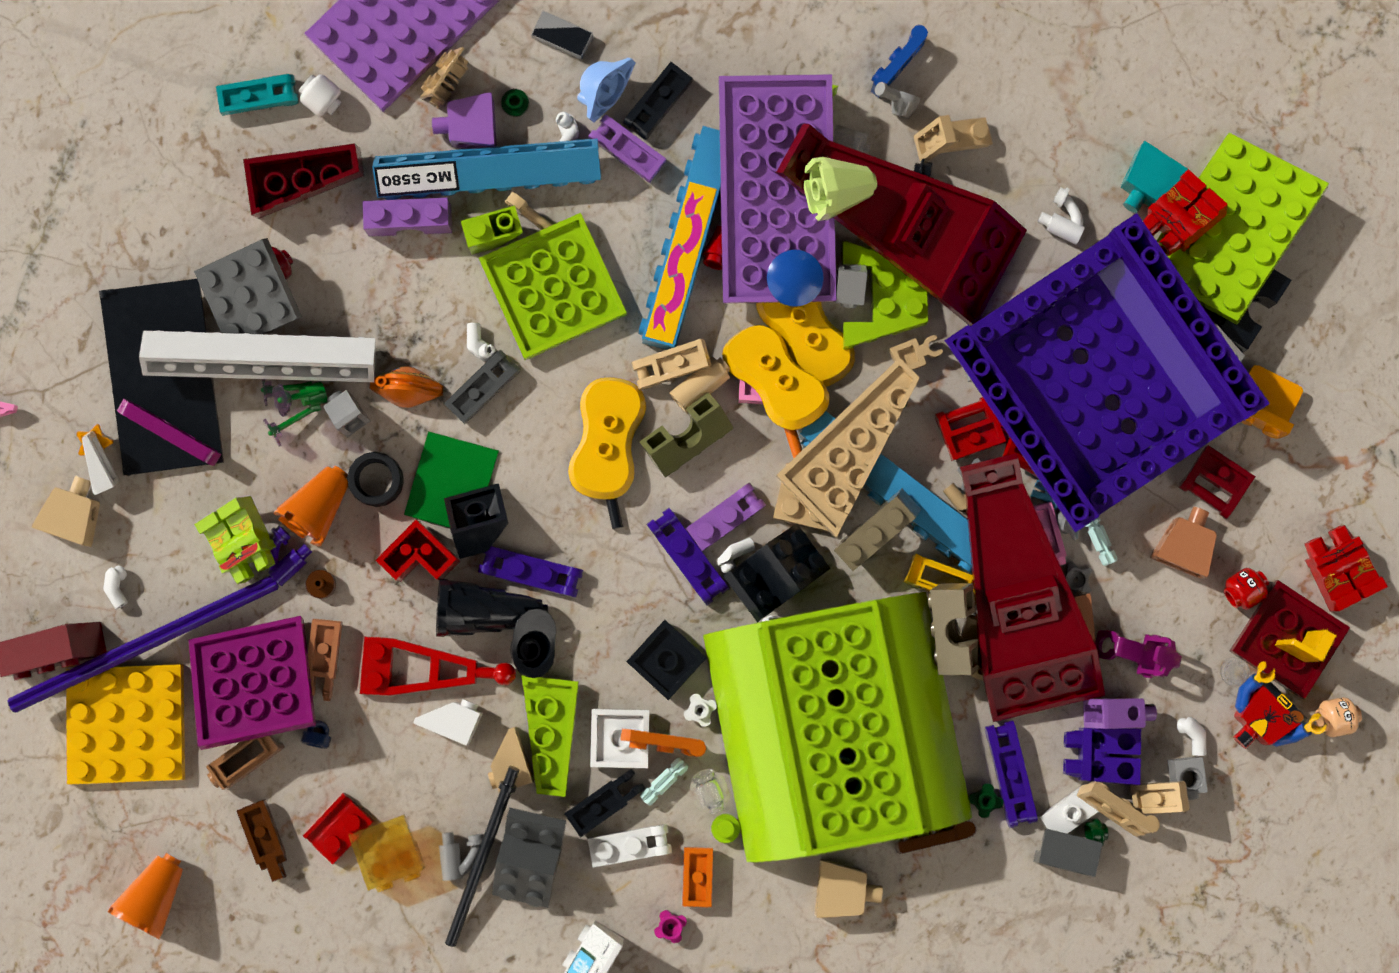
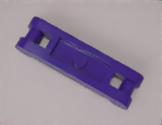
[646,508,729,606]
[478,546,583,598]
[985,720,1038,828]

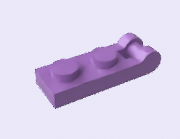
[588,115,666,183]
[686,483,766,552]

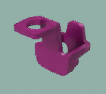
[1095,630,1182,679]

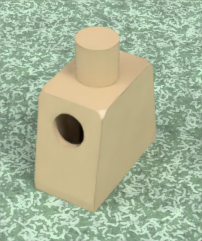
[31,476,100,547]
[815,859,883,918]

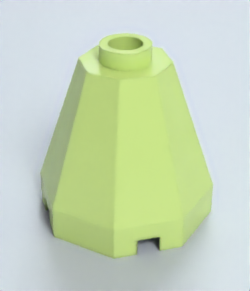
[804,157,877,221]

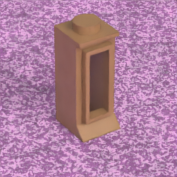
[206,735,285,790]

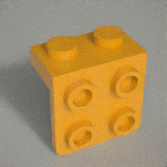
[1241,365,1303,439]

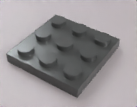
[194,238,302,335]

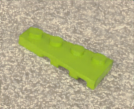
[521,675,579,797]

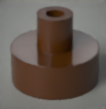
[306,570,336,599]

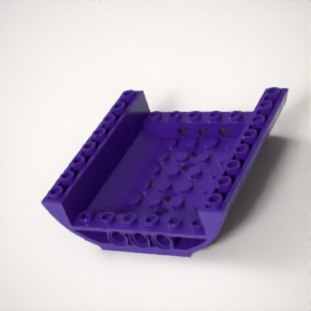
[944,213,1270,533]

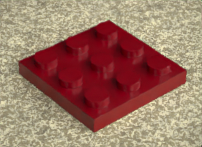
[1230,580,1350,699]

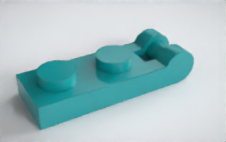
[216,74,299,116]

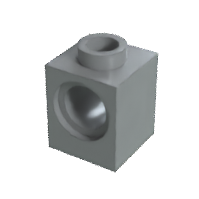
[836,263,867,308]
[1167,756,1208,800]

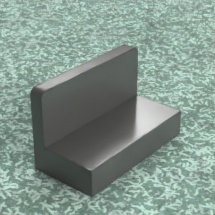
[1033,829,1102,877]

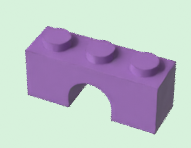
[363,198,452,237]

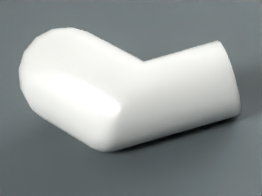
[556,112,579,142]
[467,323,495,361]
[717,538,755,574]
[103,565,128,610]

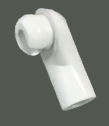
[1177,717,1207,756]

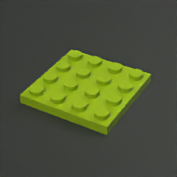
[479,213,627,361]

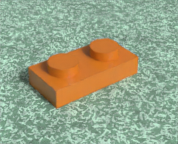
[682,847,713,907]

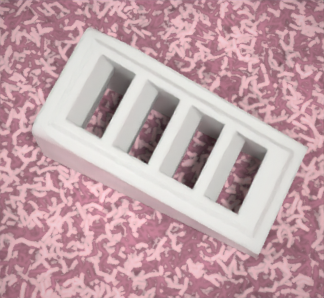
[82,431,119,495]

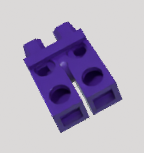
[1063,728,1141,785]

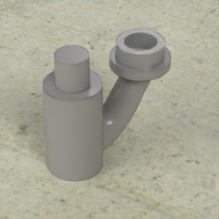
[439,832,484,881]

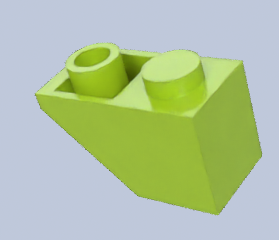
[461,205,523,255]

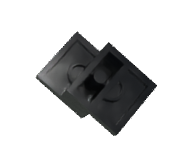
[724,523,831,622]

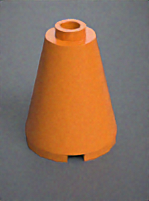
[274,466,348,547]
[107,853,183,939]

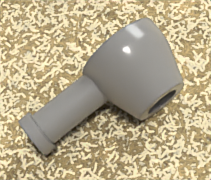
[875,82,920,119]

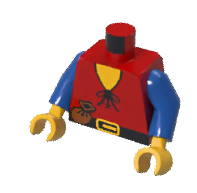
[1233,662,1327,749]

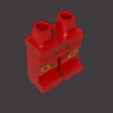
[1143,169,1228,256]
[1304,525,1388,612]

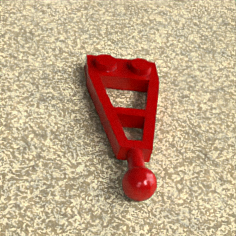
[360,637,516,696]

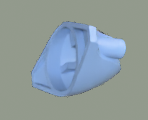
[577,58,636,123]

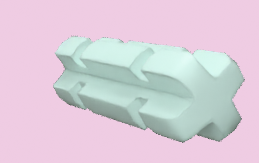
[1085,517,1117,566]
[640,758,688,806]

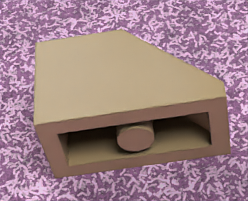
[488,727,534,792]

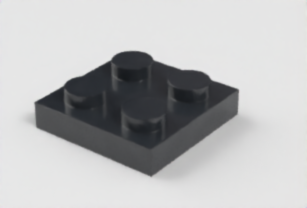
[626,619,707,700]

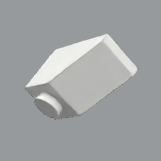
[413,699,483,746]

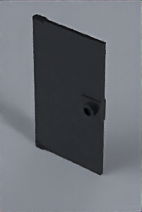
[99,279,224,476]

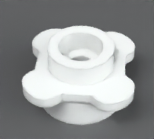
[684,694,717,727]

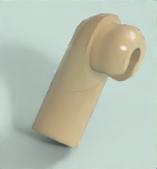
[943,483,967,512]

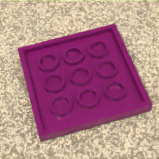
[188,616,316,750]

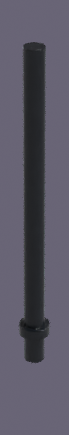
[445,766,520,947]

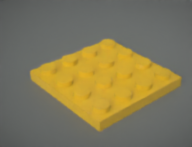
[66,664,185,785]

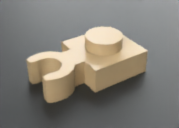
[889,335,943,370]

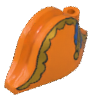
[369,366,444,408]

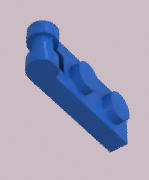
[871,25,928,98]

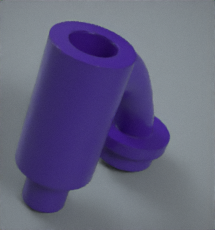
[268,525,313,586]

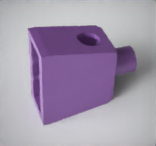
[432,92,497,149]
[1083,698,1157,729]

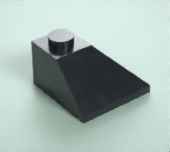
[444,483,509,559]

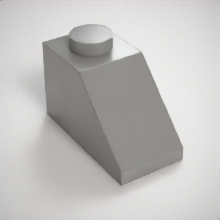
[323,390,370,437]

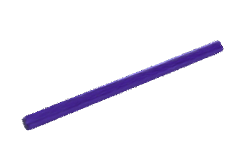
[7,576,279,712]

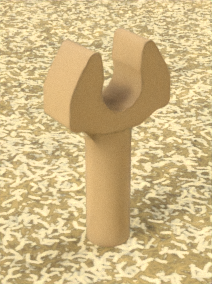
[505,192,552,230]

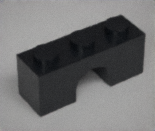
[1214,269,1292,353]

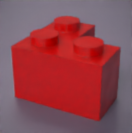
[375,519,461,582]

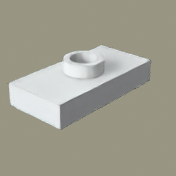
[1038,784,1099,834]

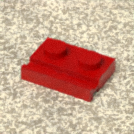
[303,793,374,865]

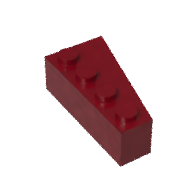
[243,143,365,219]

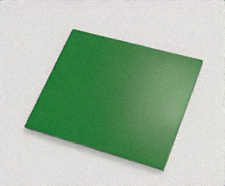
[404,431,499,528]

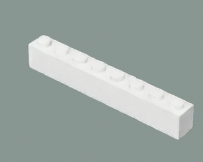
[139,330,376,382]

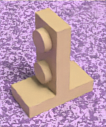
[913,115,993,162]

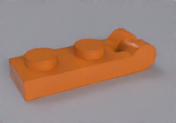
[620,729,706,757]

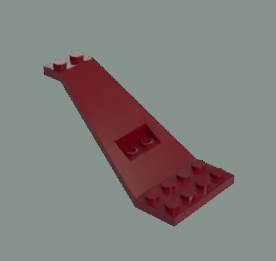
[776,124,1027,325]
[960,453,1106,722]

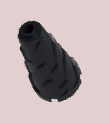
[436,579,548,637]

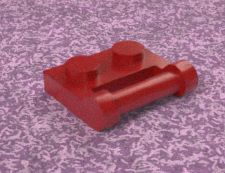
[935,397,1006,461]

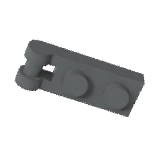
[444,350,521,424]

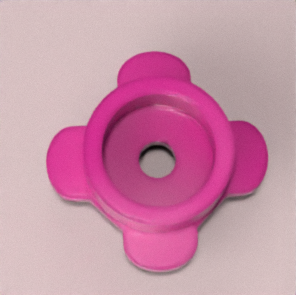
[654,910,687,943]

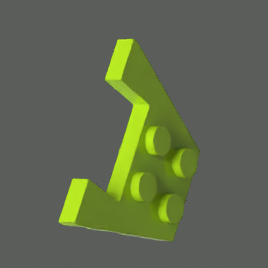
[841,242,928,350]

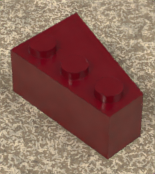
[0,622,107,681]

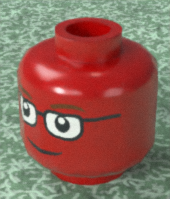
[1224,568,1269,610]

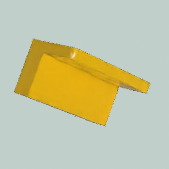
[1275,630,1336,662]

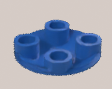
[767,250,824,307]

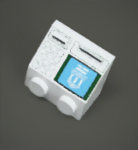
[562,921,625,973]

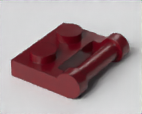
[1178,445,1256,519]

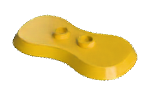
[756,302,855,387]
[722,325,830,430]
[568,377,646,500]

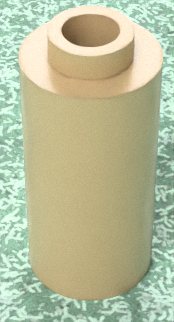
[669,357,730,414]

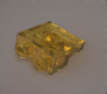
[348,814,426,893]

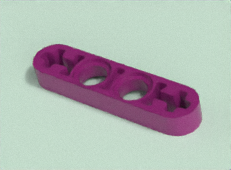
[117,398,221,466]

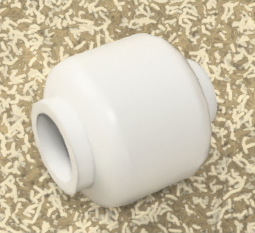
[299,74,342,116]

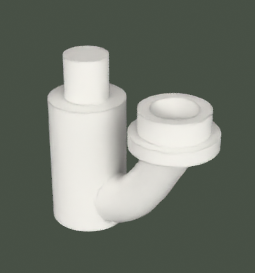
[1037,187,1085,245]

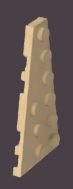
[776,358,920,538]

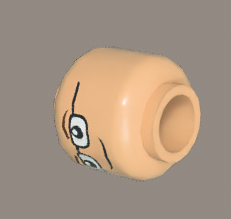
[1315,697,1362,737]

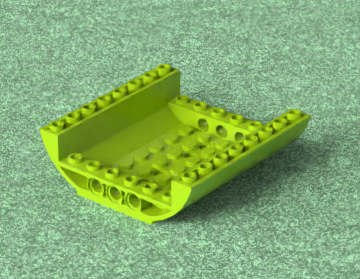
[703,592,973,862]

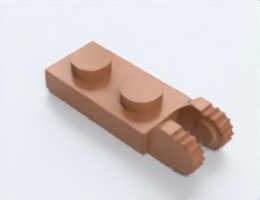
[308,619,343,701]

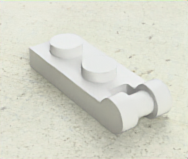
[588,824,672,868]

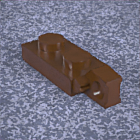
[237,799,287,882]

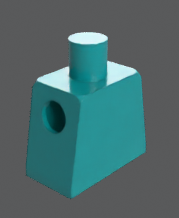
[1121,140,1188,213]

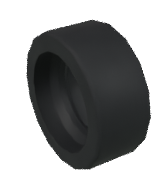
[347,452,404,507]

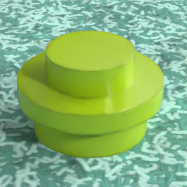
[711,814,740,843]

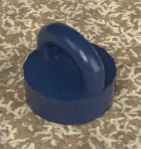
[301,720,331,749]

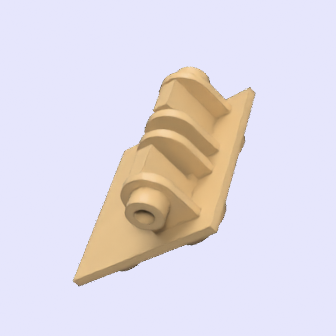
[420,47,469,108]

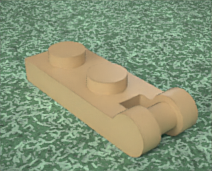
[632,339,712,390]
[1076,781,1160,837]

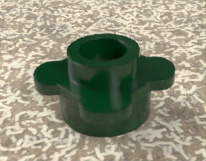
[969,783,1003,818]

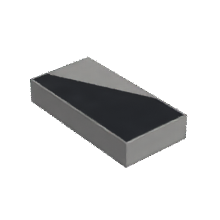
[531,11,593,60]

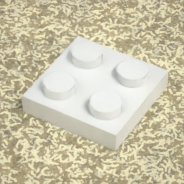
[590,709,650,768]

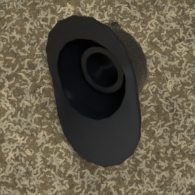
[510,608,556,678]

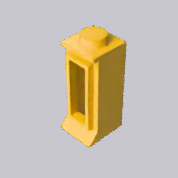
[903,554,975,599]

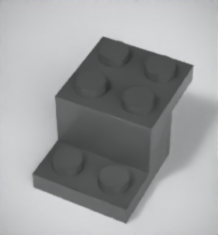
[492,808,566,908]

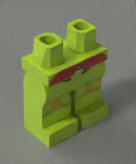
[194,496,276,584]

